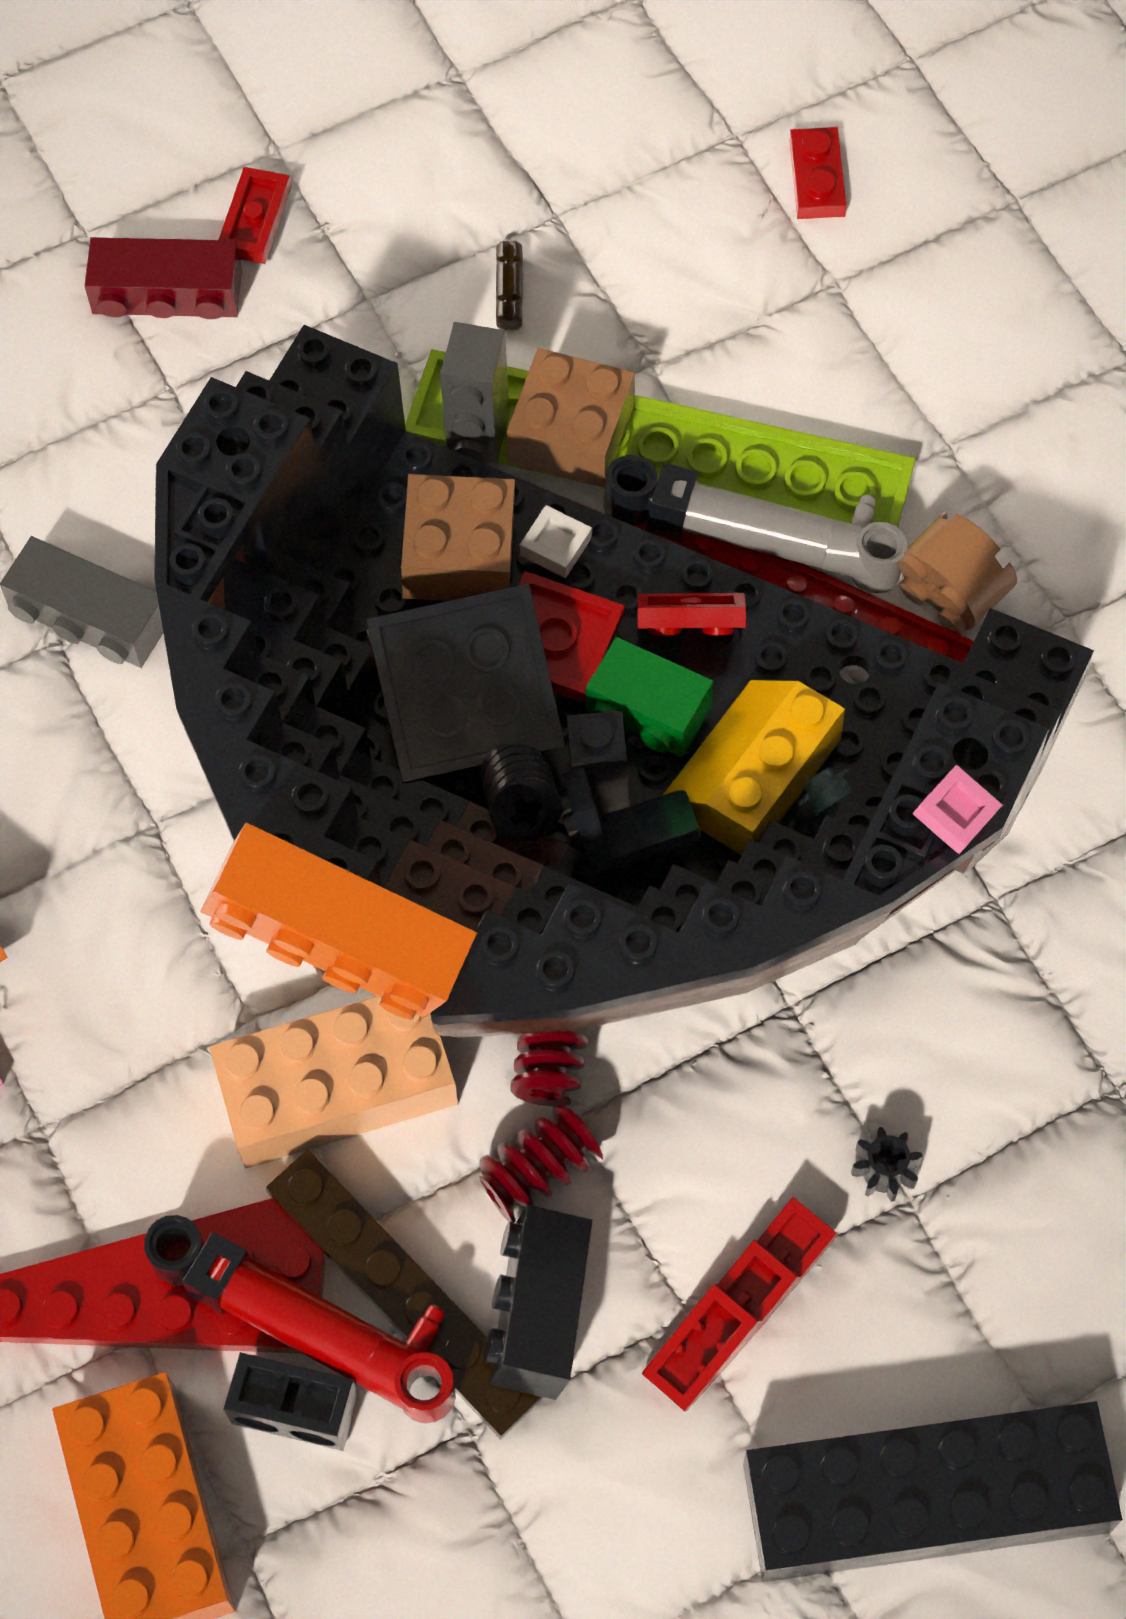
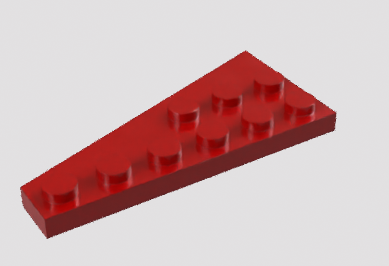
[0,1198,326,1354]

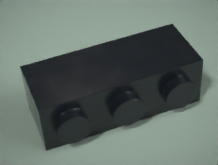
[484,1204,593,1400]

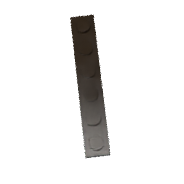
[266,1149,543,1440]

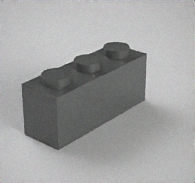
[440,322,509,465]
[0,536,163,668]

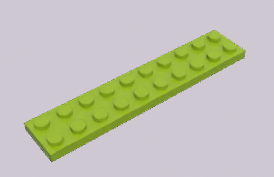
[405,349,916,527]

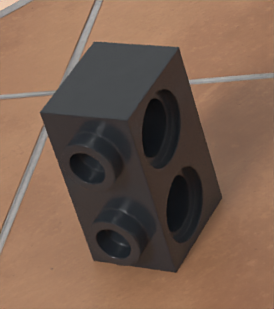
[223,1352,359,1451]

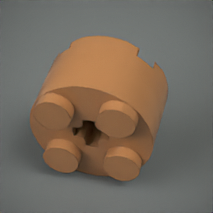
[898,512,1017,635]

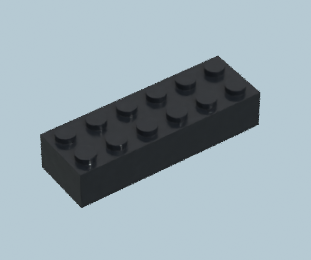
[743,1401,1122,1582]

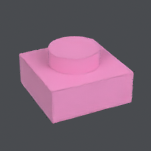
[913,765,1003,854]

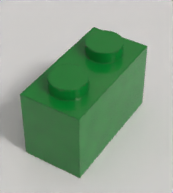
[585,637,713,758]

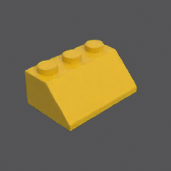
[663,680,845,856]

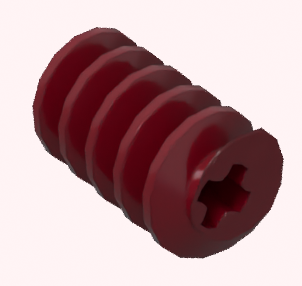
[510,1031,588,1107]
[479,1104,603,1223]

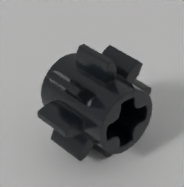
[851,1127,923,1202]

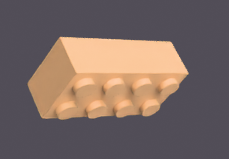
[209,996,458,1169]

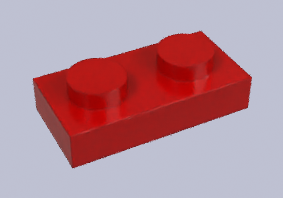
[789,127,846,219]
[218,167,292,264]
[638,593,746,636]

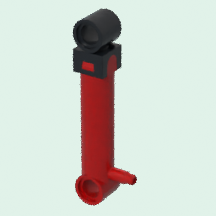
[144,1215,456,1423]

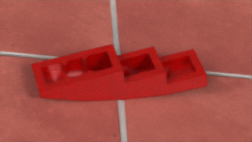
[641,1197,839,1412]

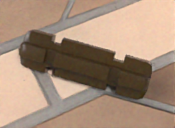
[496,241,523,330]

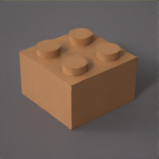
[507,348,635,488]
[401,474,515,601]

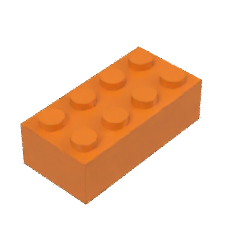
[200,822,477,1020]
[52,1372,236,1619]

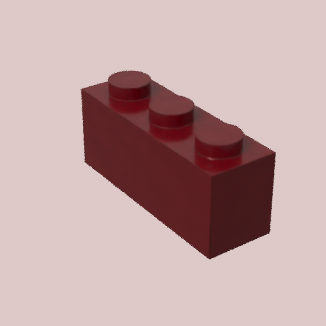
[84,237,242,320]

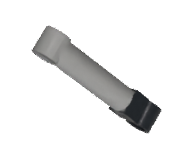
[603,455,908,593]

